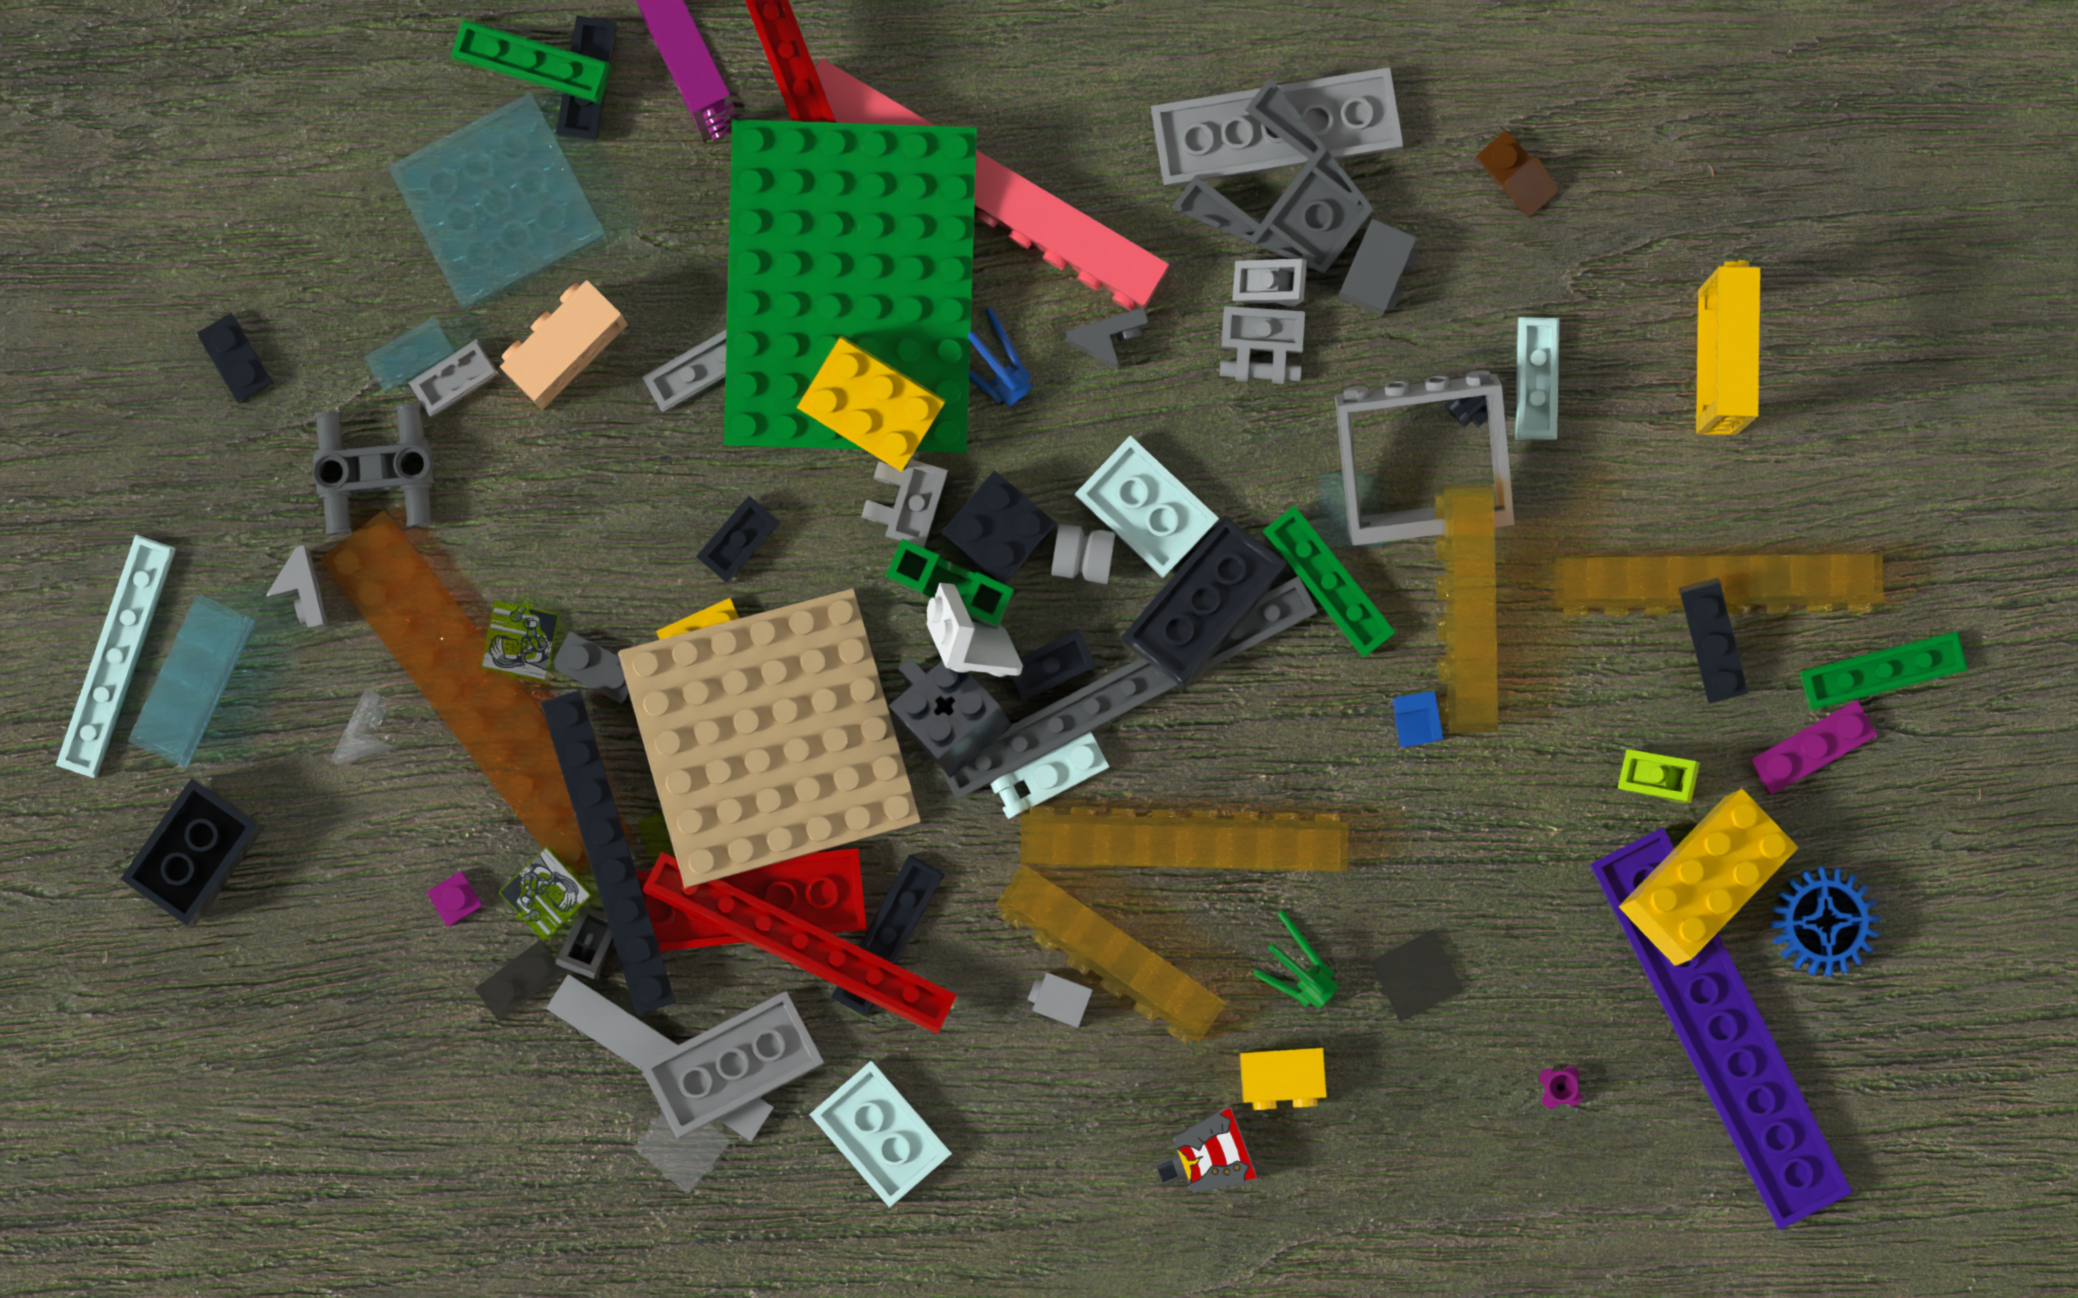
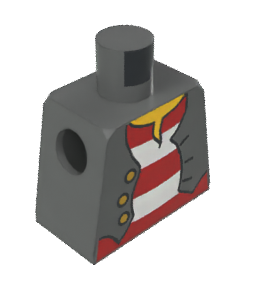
[1155,1105,1258,1193]

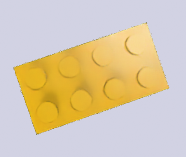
[1619,789,1799,966]

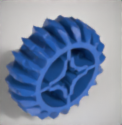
[1769,866,1881,977]

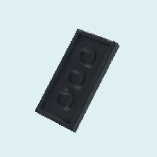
[1121,516,1288,689]

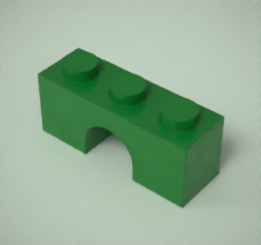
[885,538,1014,630]

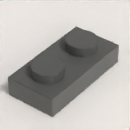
[551,631,629,705]

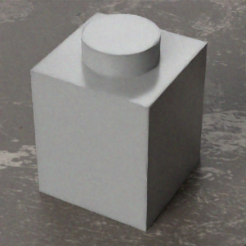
[1028,972,1093,1028]

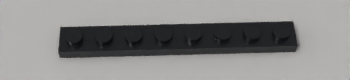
[541,690,677,1015]

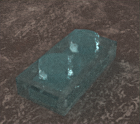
[364,317,455,394]

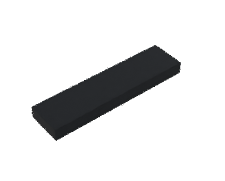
[831,854,945,1017]

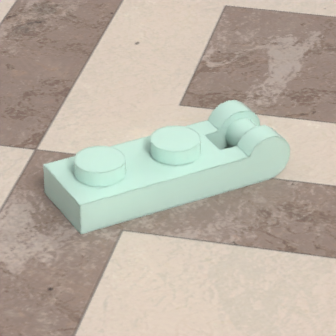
[989,731,1109,819]

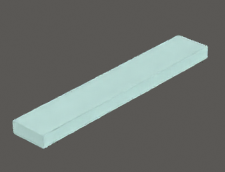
[56,535,176,779]

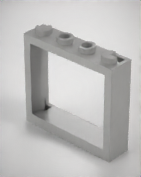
[1334,370,1515,546]

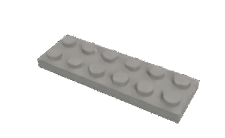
[1151,67,1403,187]

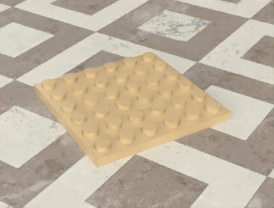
[618,589,921,888]

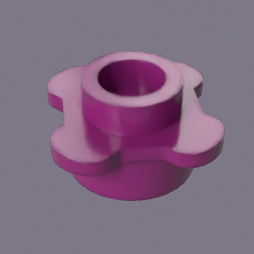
[1539,1066,1582,1109]

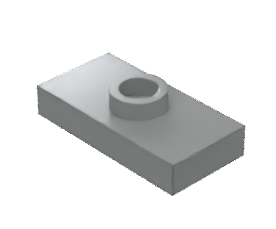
[408,339,500,418]

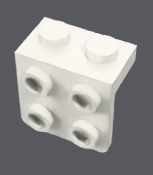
[927,583,1023,677]

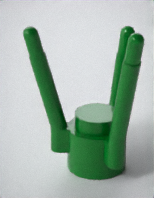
[1253,910,1339,1009]

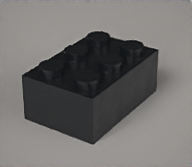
[120,778,265,927]

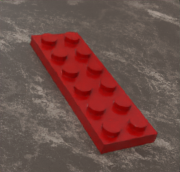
[637,848,867,951]

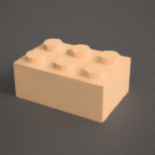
[500,280,628,410]

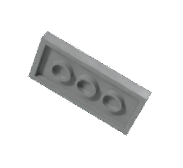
[640,991,824,1140]

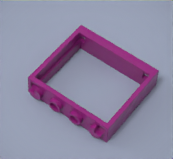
[635,0,738,142]

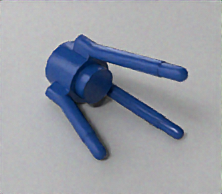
[968,307,1033,408]

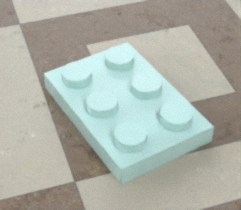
[1075,436,1219,579]
[809,1060,952,1208]

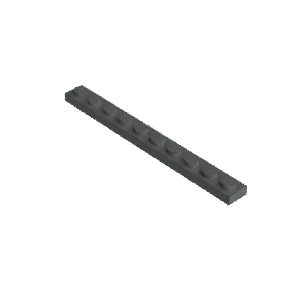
[939,576,1317,800]

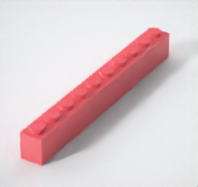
[815,58,1169,311]

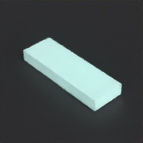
[1515,317,1559,441]

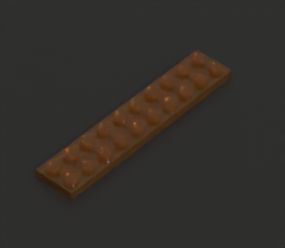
[320,510,632,877]

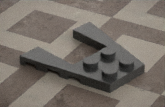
[1171,78,1374,274]

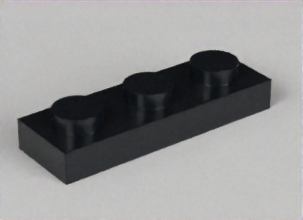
[556,15,618,143]
[1679,577,1748,704]

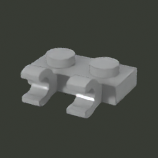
[861,459,948,548]

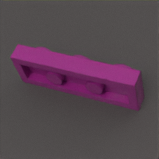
[1749,700,1877,796]

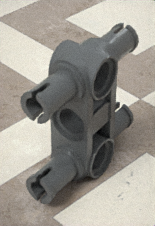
[312,403,435,536]

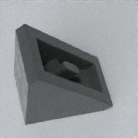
[555,906,613,979]

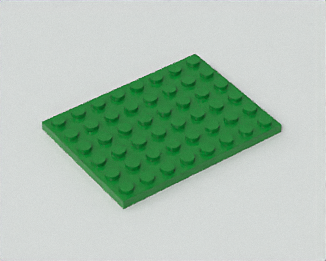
[724,119,977,453]

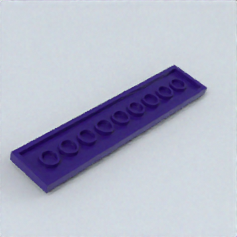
[1589,827,1852,1230]

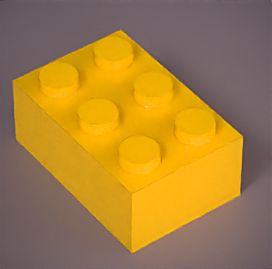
[797,336,945,472]

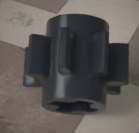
[1445,395,1488,428]

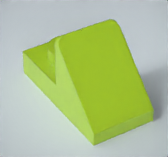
[1618,749,1700,803]

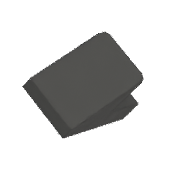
[1066,308,1148,370]

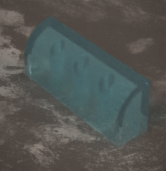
[127,593,257,768]

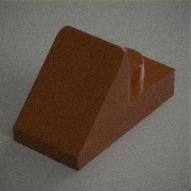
[1475,130,1559,218]

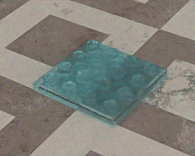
[387,92,606,311]

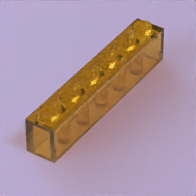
[1434,483,1498,733]
[996,864,1226,1045]

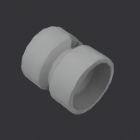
[1051,524,1116,584]

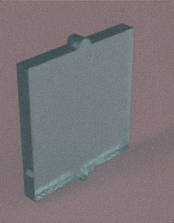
[1316,473,1387,550]

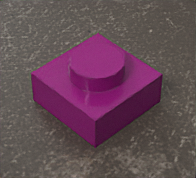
[426,871,484,927]

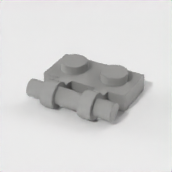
[1219,306,1305,384]

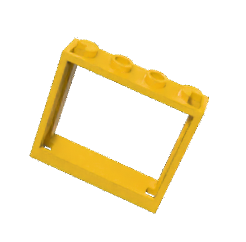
[1696,260,1760,435]

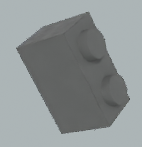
[1338,218,1420,317]

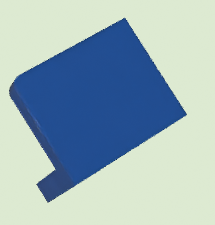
[1392,691,1443,748]

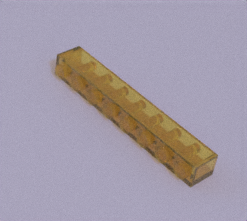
[1552,554,1884,617]
[1020,806,1349,872]

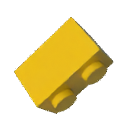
[1240,1048,1326,1110]

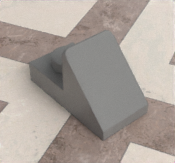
[1232,259,1307,307]
[267,545,329,631]

